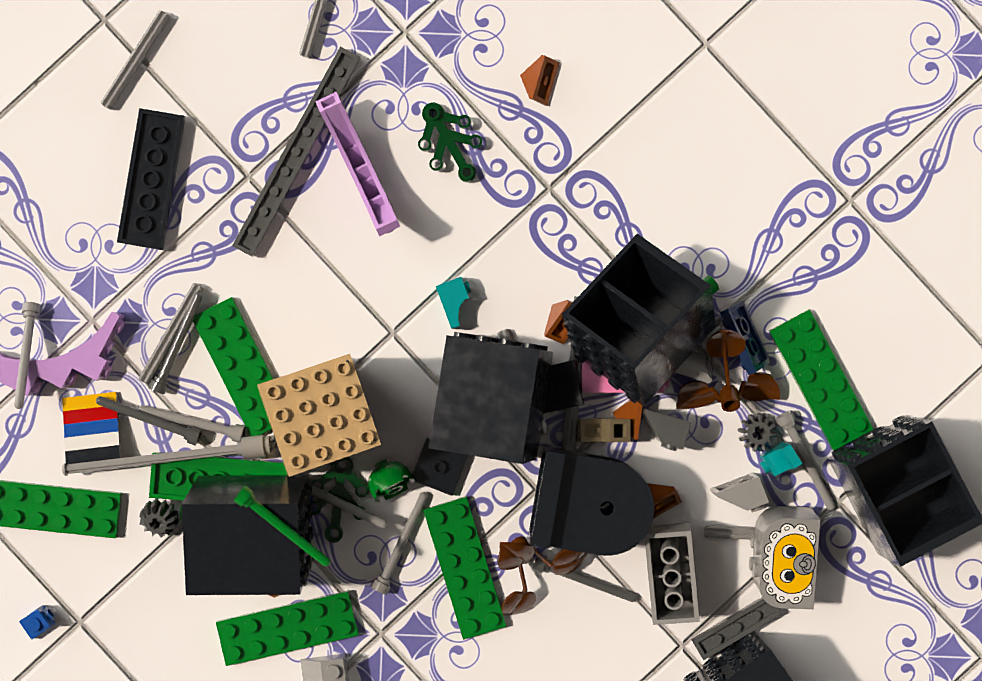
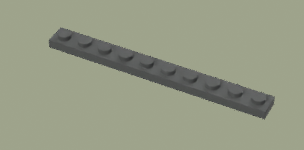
[232,46,361,257]

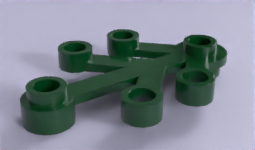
[418,102,482,183]
[309,456,369,543]

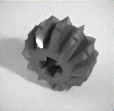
[737,413,777,452]
[139,498,179,538]

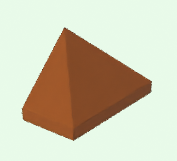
[520,55,560,106]
[544,300,573,345]
[612,400,642,440]
[647,483,682,519]

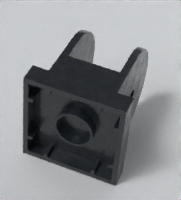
[528,445,654,556]

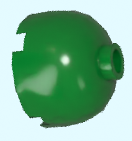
[368,460,415,502]

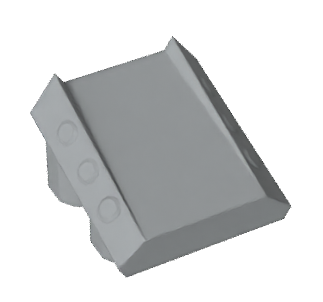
[675,351,712,384]

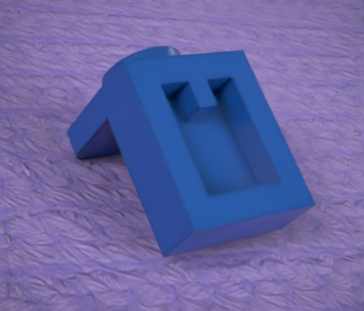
[19,605,56,640]

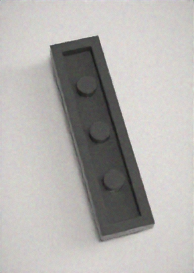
[691,597,781,660]

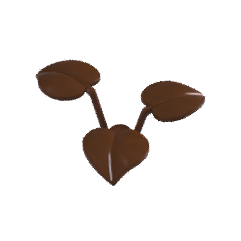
[676,330,780,412]
[497,536,588,616]

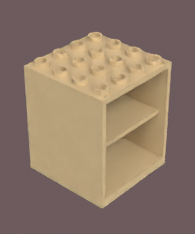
[257,353,381,477]

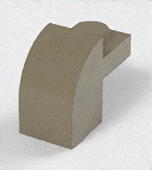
[577,418,630,443]

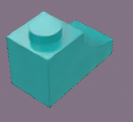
[435,277,472,329]
[759,441,802,477]

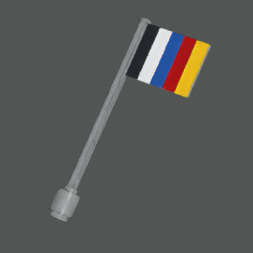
[62,392,272,476]

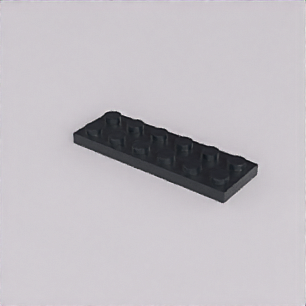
[117,108,186,250]

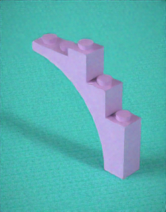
[316,92,400,237]
[0,312,125,396]

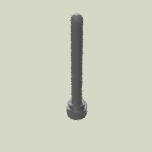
[148,291,203,394]
[96,396,202,446]
[532,554,637,602]

